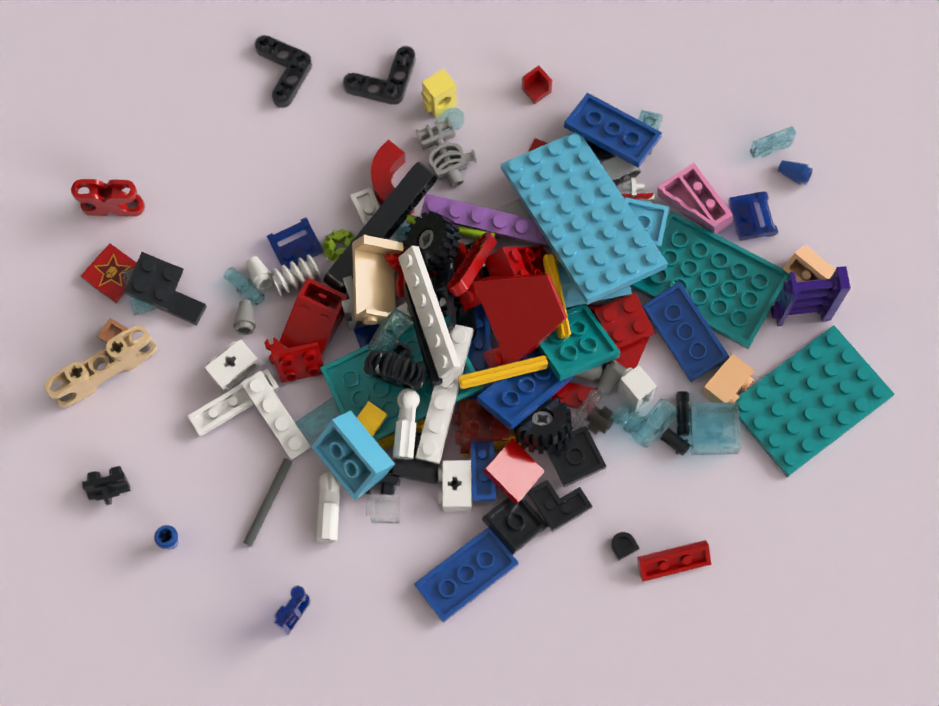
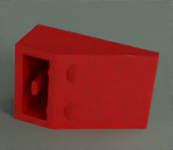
[485,246,547,276]
[279,277,349,356]

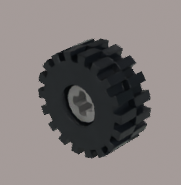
[403,211,461,272]
[513,397,572,454]

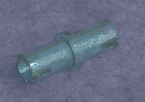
[224,267,265,306]

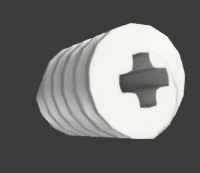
[272,255,322,296]

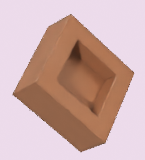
[97,318,128,344]

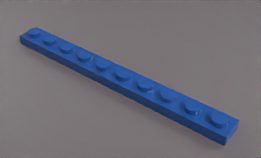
[467,304,496,502]

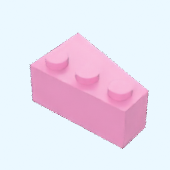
[657,163,733,234]

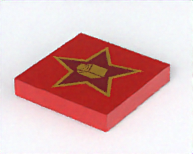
[81,243,137,303]

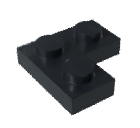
[527,479,593,532]

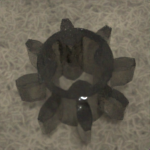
[586,406,615,435]

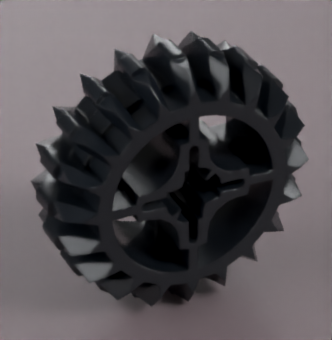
[364,350,427,390]

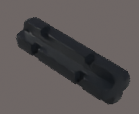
[676,391,690,436]

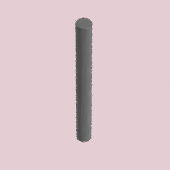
[243,458,293,547]

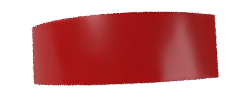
[371,139,414,215]

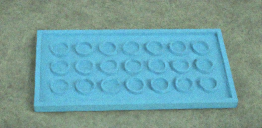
[501,132,668,305]

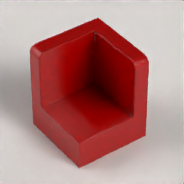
[522,65,552,104]

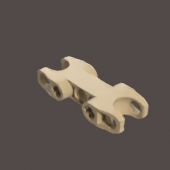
[44,325,157,408]

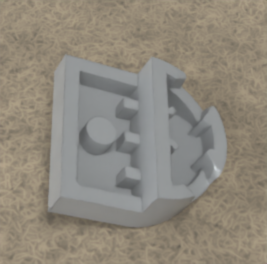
[341,276,363,331]

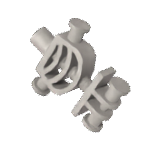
[415,117,477,187]

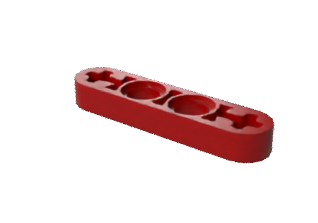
[447,232,497,297]

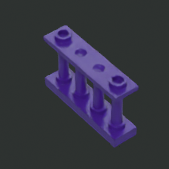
[771,266,851,326]

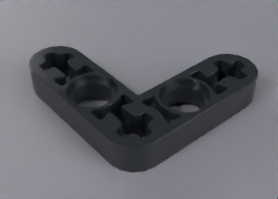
[255,35,312,108]
[343,46,416,105]

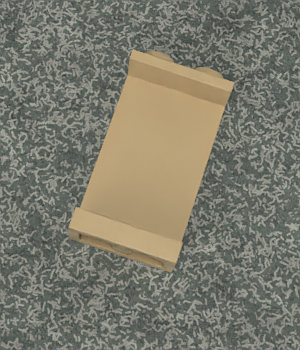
[352,235,406,328]

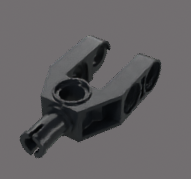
[432,256,477,341]

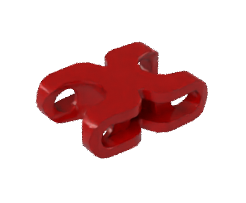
[71,179,145,217]

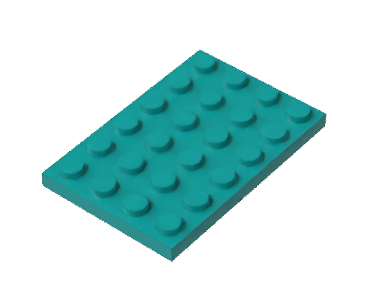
[630,211,789,349]
[320,317,484,442]
[728,325,895,478]

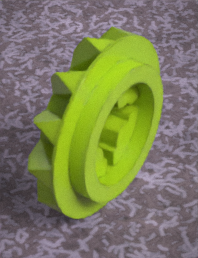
[323,229,355,262]

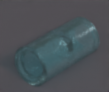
[630,399,678,448]

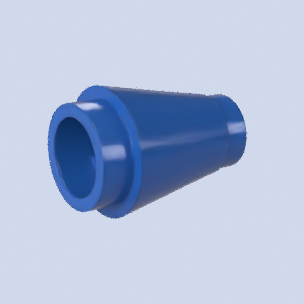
[778,160,813,185]
[154,525,179,549]

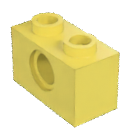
[421,69,457,118]

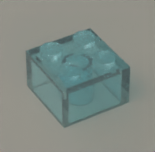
[689,402,741,455]

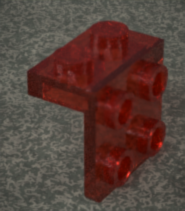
[453,399,509,454]

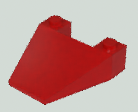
[459,274,568,368]

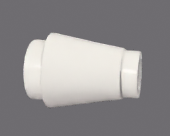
[247,256,274,290]

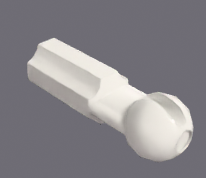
[393,388,420,460]
[316,471,341,543]

